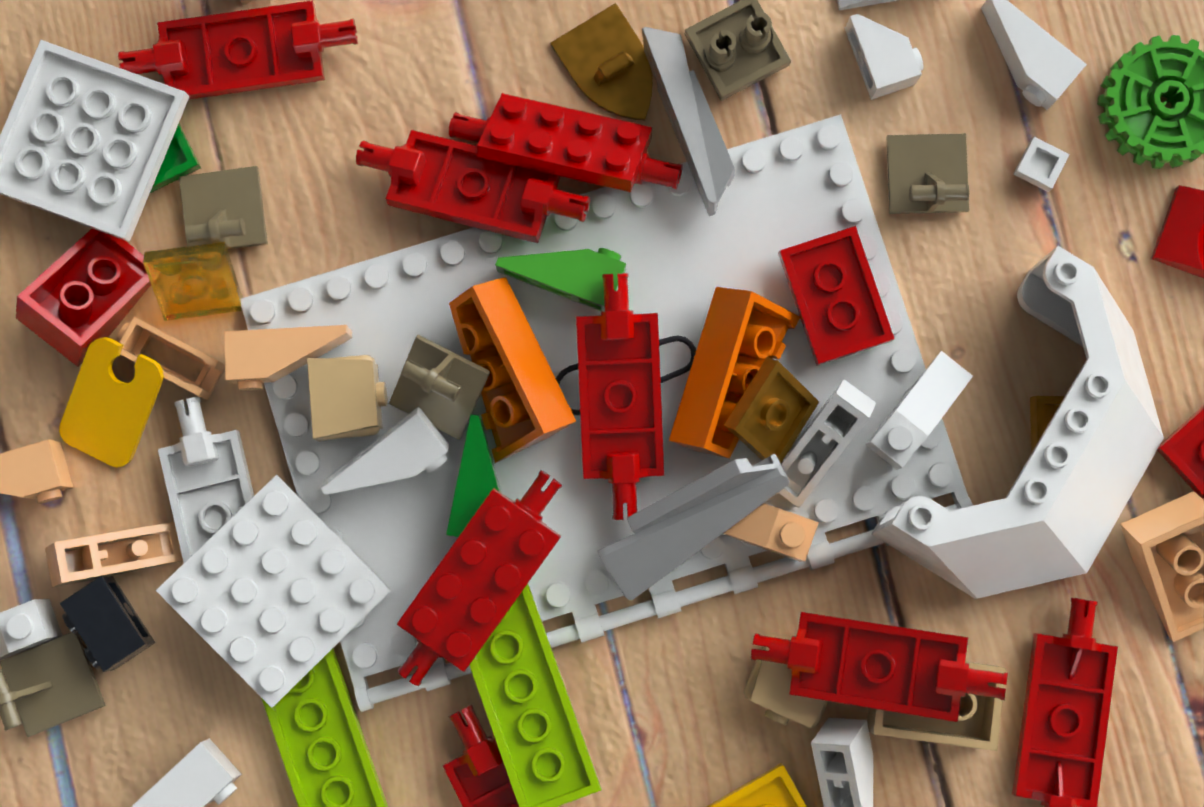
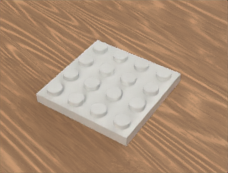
[0,40,190,242]
[156,475,391,708]

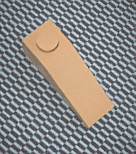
[224,325,352,391]
[0,439,74,504]
[723,503,819,562]
[45,522,183,588]

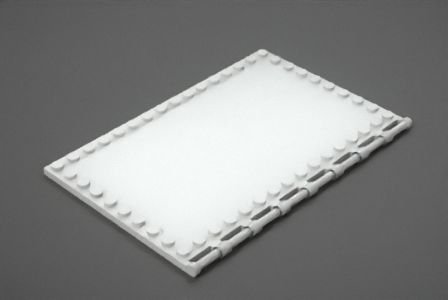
[239,114,973,712]

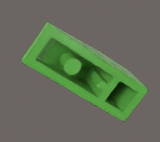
[495,248,626,311]

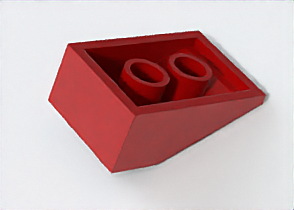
[16,228,162,367]

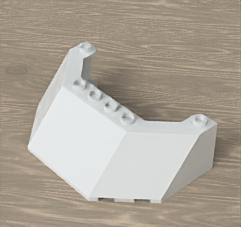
[872,246,1164,599]

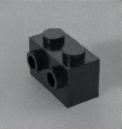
[60,576,155,672]

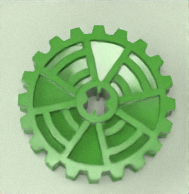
[1097,35,1204,169]

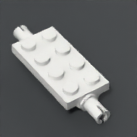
[158,397,254,563]

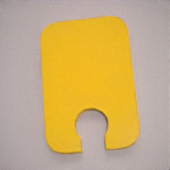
[59,337,164,468]

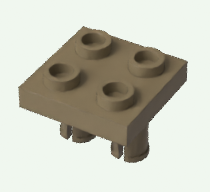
[684,0,791,101]

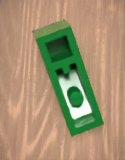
[446,414,501,537]

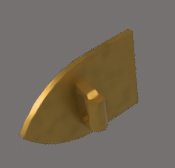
[550,3,653,121]

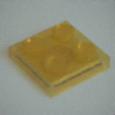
[143,242,243,321]

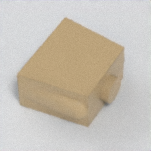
[307,355,388,442]
[744,646,829,728]

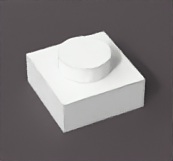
[1013,137,1070,192]

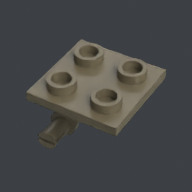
[886,133,969,214]
[179,166,268,255]
[389,335,491,440]
[0,632,106,737]

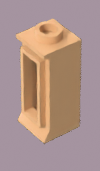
[116,316,225,400]

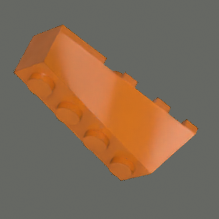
[449,277,576,463]
[669,287,800,459]

